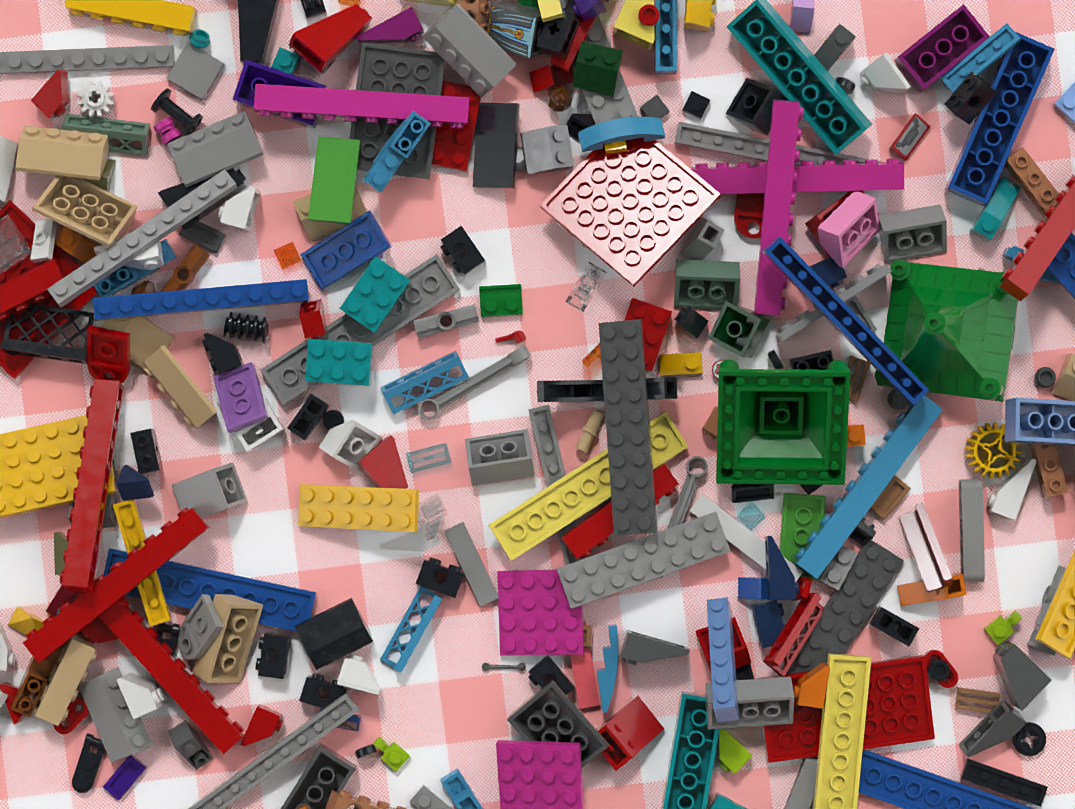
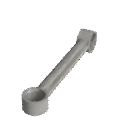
[418,345,532,420]
[661,456,708,578]

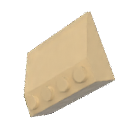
[32,176,138,247]

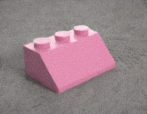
[818,191,880,268]

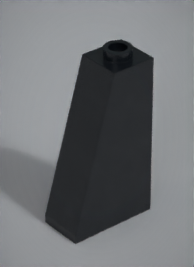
[238,0,280,65]
[158,168,247,230]

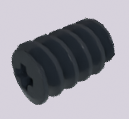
[223,311,269,344]

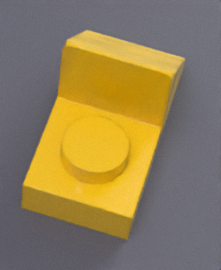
[659,352,703,376]

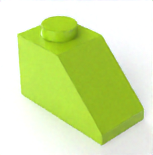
[718,729,753,774]

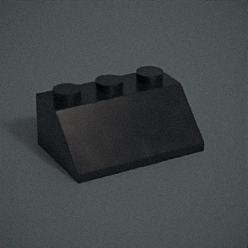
[295,597,373,670]

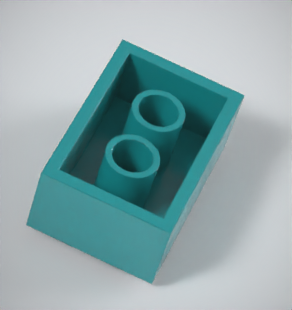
[339,256,412,334]
[305,339,374,386]

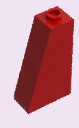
[288,4,372,72]

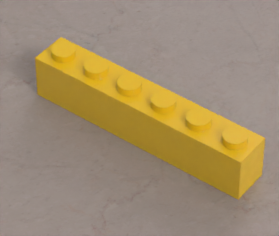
[65,0,197,36]

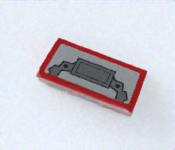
[889,113,931,161]

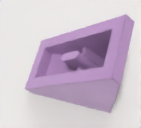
[789,0,815,34]

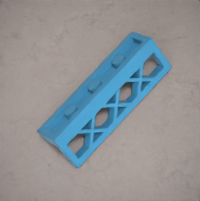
[941,23,1021,93]
[381,350,469,415]
[380,586,443,673]

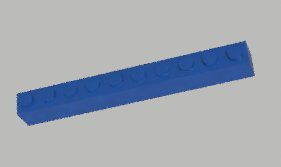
[761,237,929,405]
[93,279,309,321]

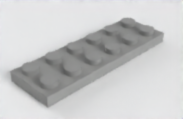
[776,264,892,342]

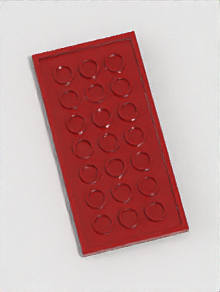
[761,655,935,763]

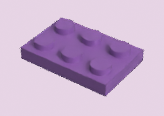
[213,362,269,434]

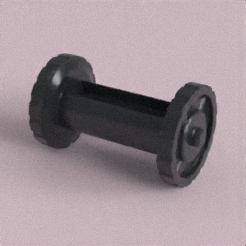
[151,88,203,136]

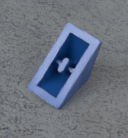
[738,577,767,600]

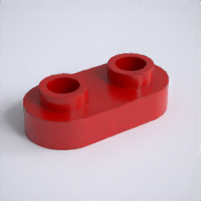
[925,649,958,688]
[53,697,89,734]

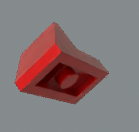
[529,65,574,93]

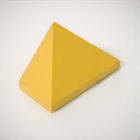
[8,606,44,635]

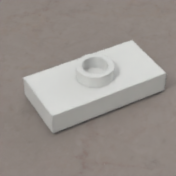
[30,219,57,262]

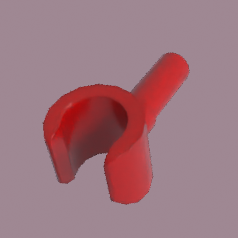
[495,330,526,344]

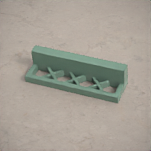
[62,114,150,156]

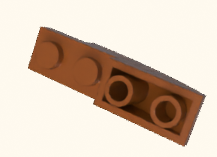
[10,645,63,717]

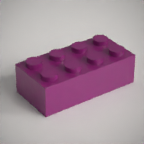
[894,4,990,93]

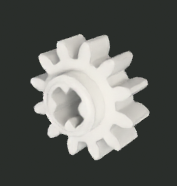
[77,80,115,118]

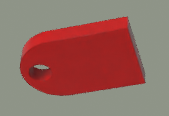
[734,193,764,239]
[87,325,130,384]

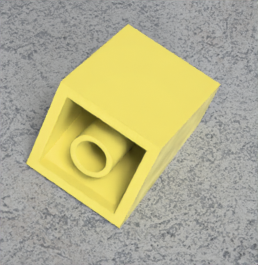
[613,0,655,50]

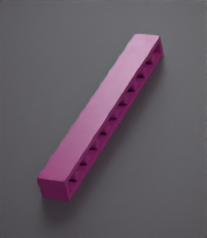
[254,84,469,129]
[754,100,803,315]
[691,158,904,194]

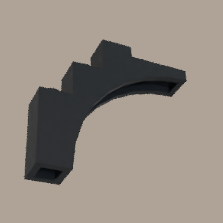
[537,377,678,402]

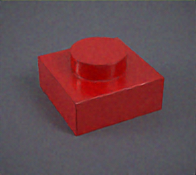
[791,576,813,601]

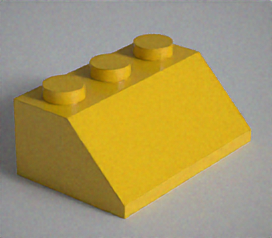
[683,0,716,31]

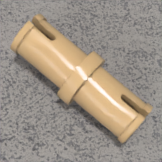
[575,409,605,453]

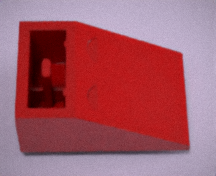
[596,696,665,771]

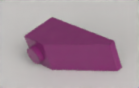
[356,7,424,44]

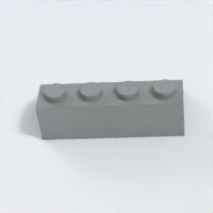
[422,3,517,97]
[168,110,264,187]
[78,667,152,763]
[705,677,794,730]

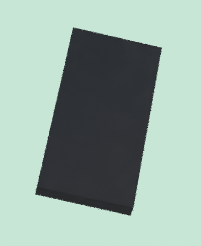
[472,103,520,188]

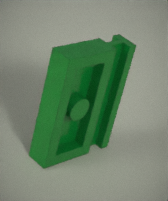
[479,284,523,317]

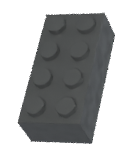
[281,744,357,809]

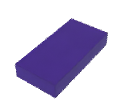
[103,755,147,801]

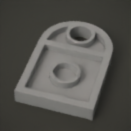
[178,594,224,660]

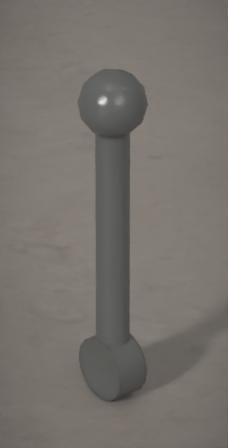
[482,662,526,671]

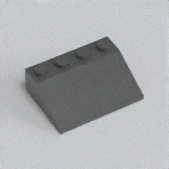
[507,681,610,768]

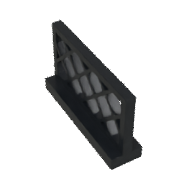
[0,304,94,364]

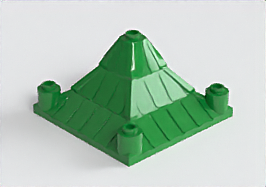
[875,259,1018,402]
[716,359,851,485]

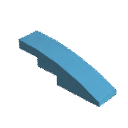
[597,624,618,713]
[440,768,484,809]

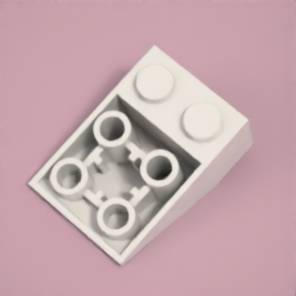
[216,393,285,452]

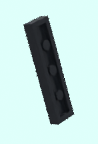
[960,758,1048,807]

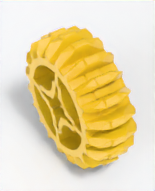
[964,422,1022,479]

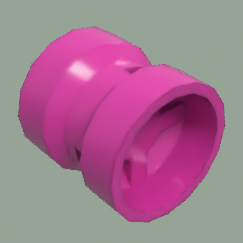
[153,117,182,146]

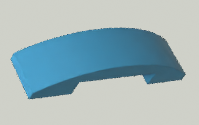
[578,117,665,152]

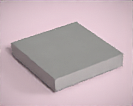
[167,42,224,100]

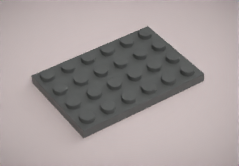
[349,42,446,180]

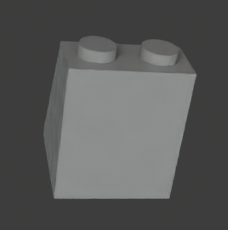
[172,463,248,518]

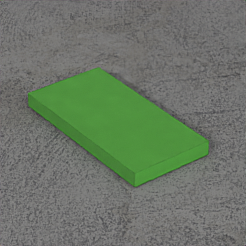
[308,136,361,225]
[779,493,826,580]

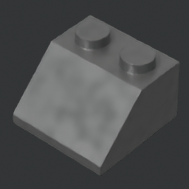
[520,124,574,175]

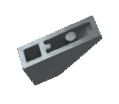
[814,24,856,71]
[959,699,1026,757]

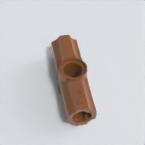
[160,244,210,292]

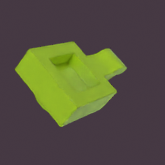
[984,610,1023,645]
[374,736,410,772]

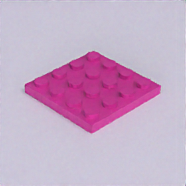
[497,569,585,656]
[496,740,584,809]

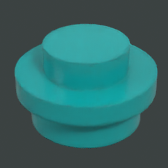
[189,29,210,49]

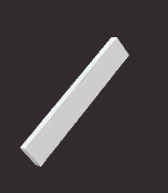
[690,494,803,582]

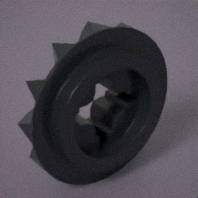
[1012,722,1046,756]

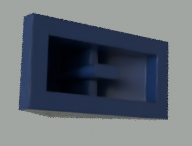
[116,464,154,501]

